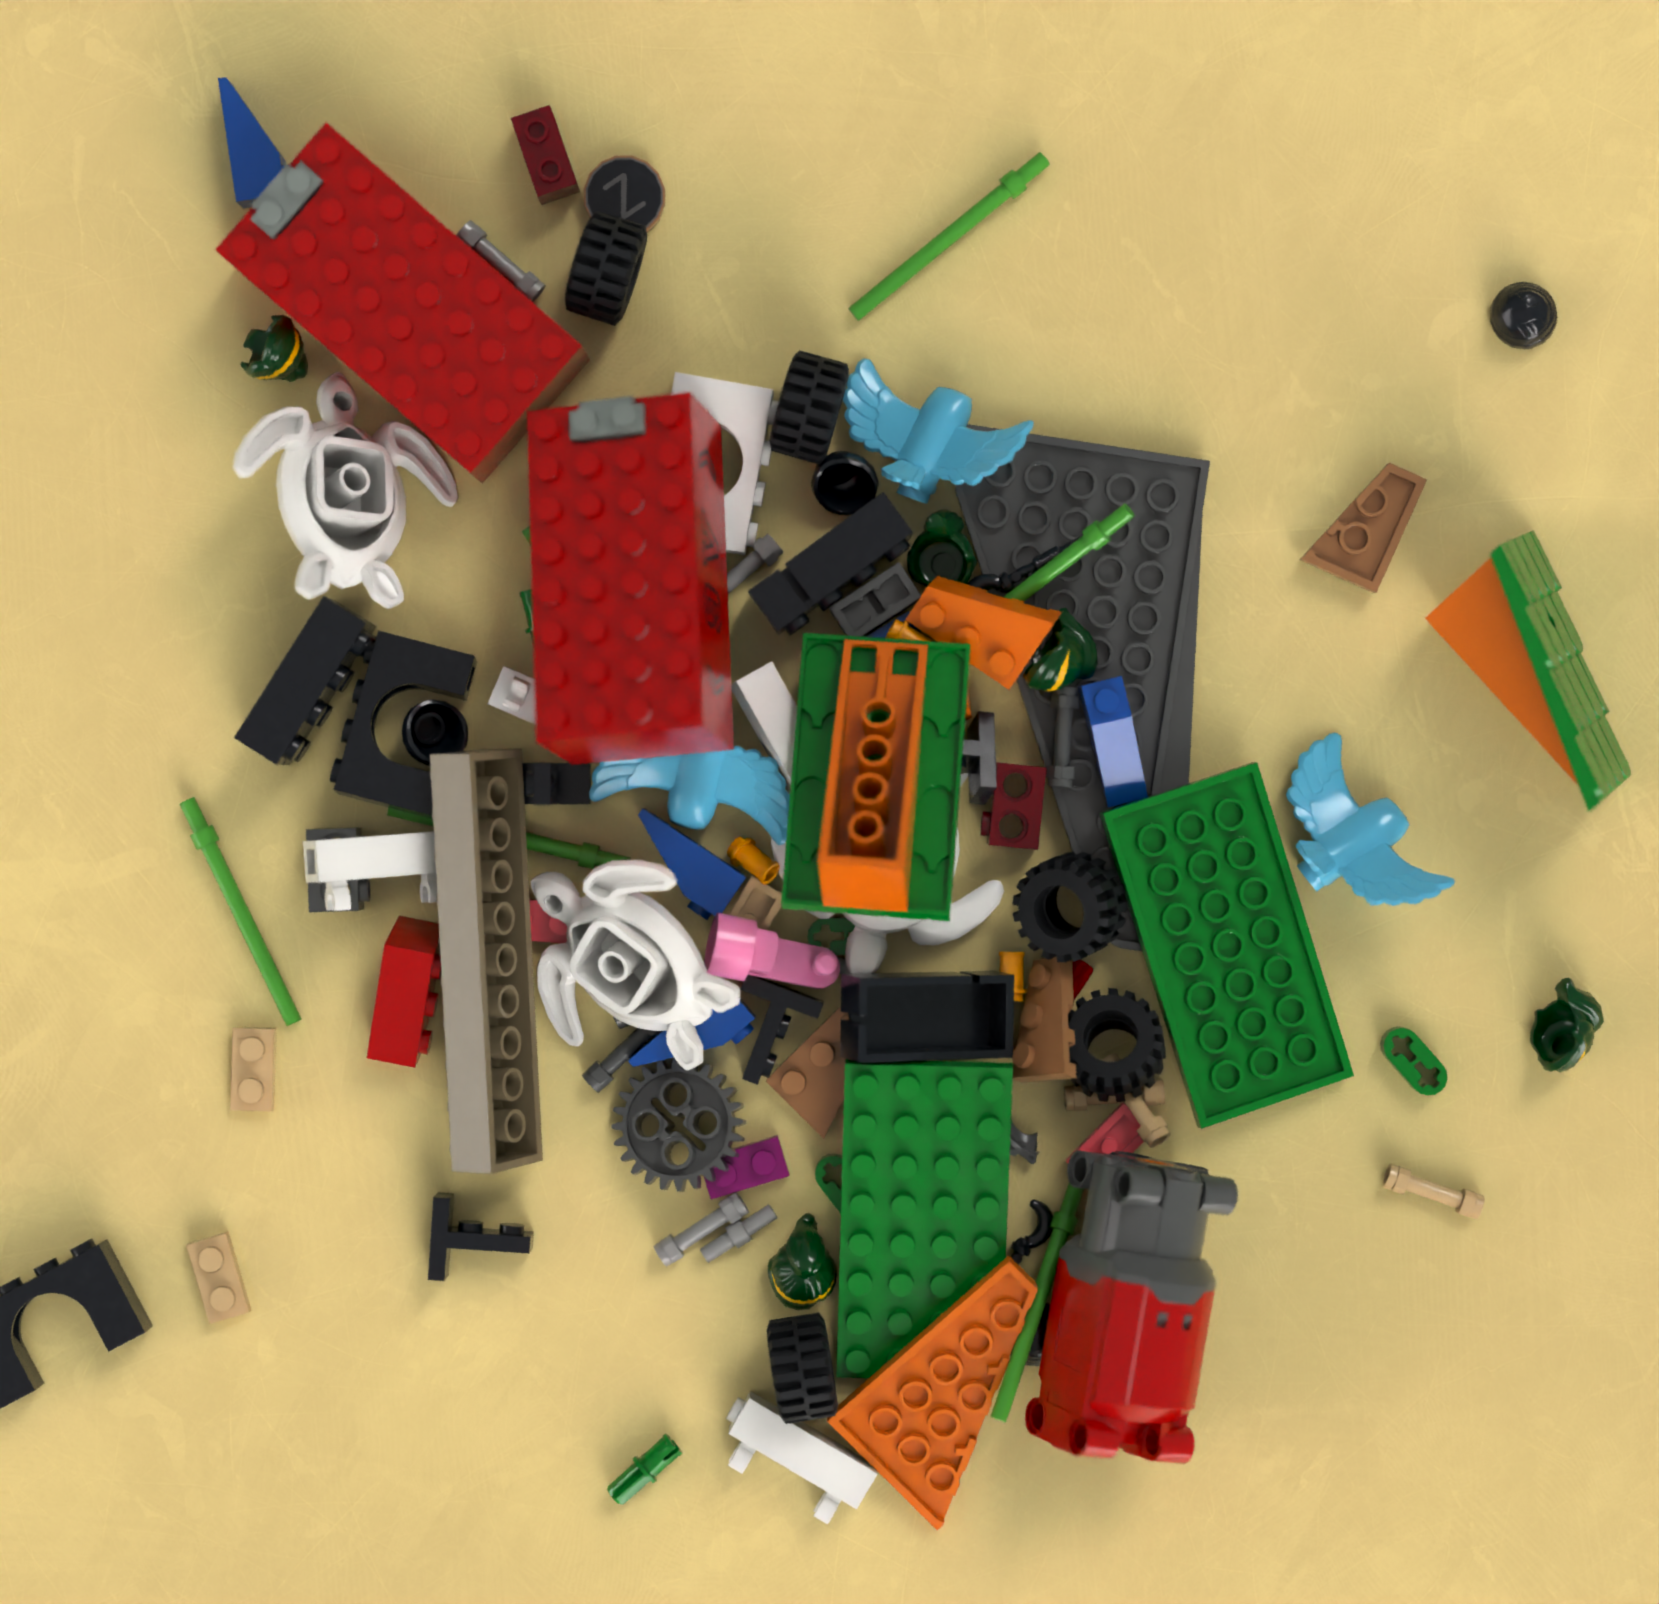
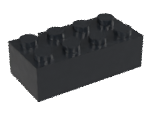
[748,492,913,636]
[234,596,377,765]
[840,971,1014,1062]

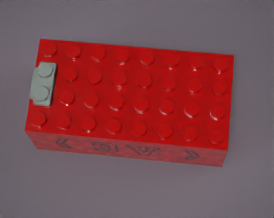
[215,122,590,483]
[527,392,734,765]

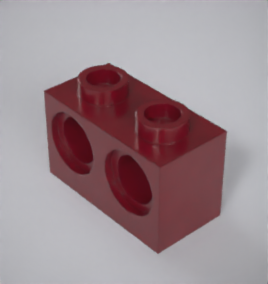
[511,105,580,205]
[980,762,1047,850]

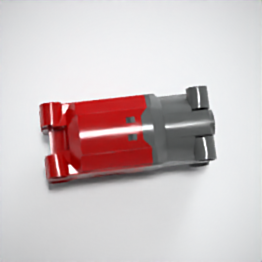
[1025,1151,1238,1464]

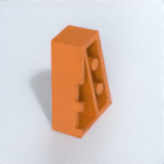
[906,576,1062,690]

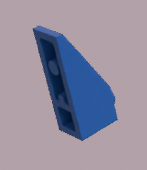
[218,77,289,209]
[1077,676,1148,807]
[638,808,747,920]
[628,998,756,1067]

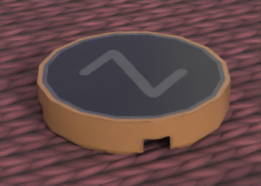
[584,156,665,233]

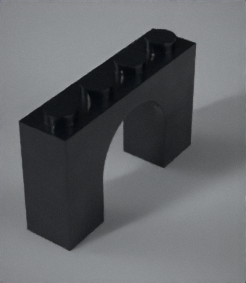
[330,630,477,819]
[0,1238,153,1409]

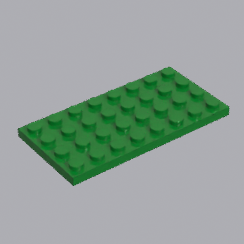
[1099,762,1354,1129]
[836,1059,1013,1378]

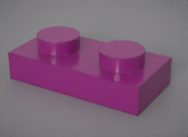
[704,1135,790,1199]

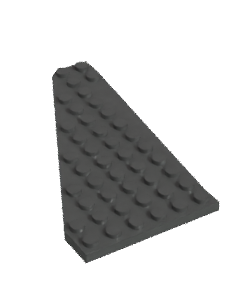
[955,424,1210,951]

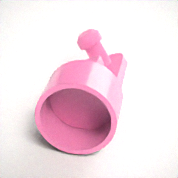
[704,913,840,989]

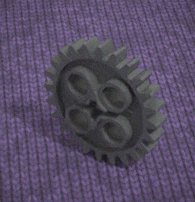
[611,1058,746,1192]

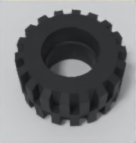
[565,210,647,326]
[769,350,849,464]
[1013,852,1128,963]
[1068,988,1166,1102]
[767,1312,838,1424]

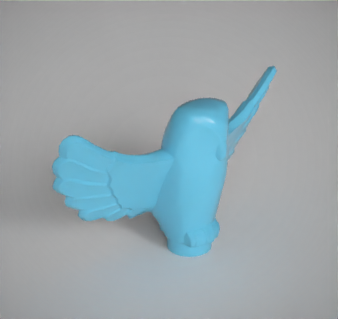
[843,358,1034,504]
[1286,733,1455,906]
[589,746,790,845]

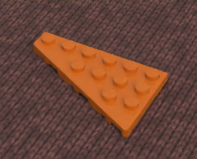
[827,1255,1038,1530]

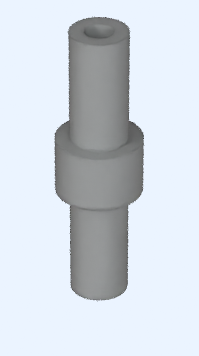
[700,1204,778,1263]

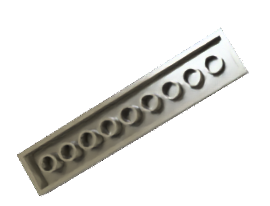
[430,748,543,1174]

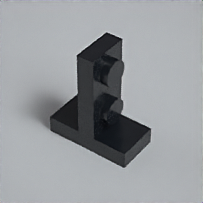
[961,711,997,805]
[522,763,591,805]
[740,975,824,1085]
[428,1192,534,1281]

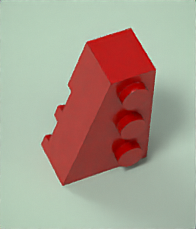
[366,915,442,1068]

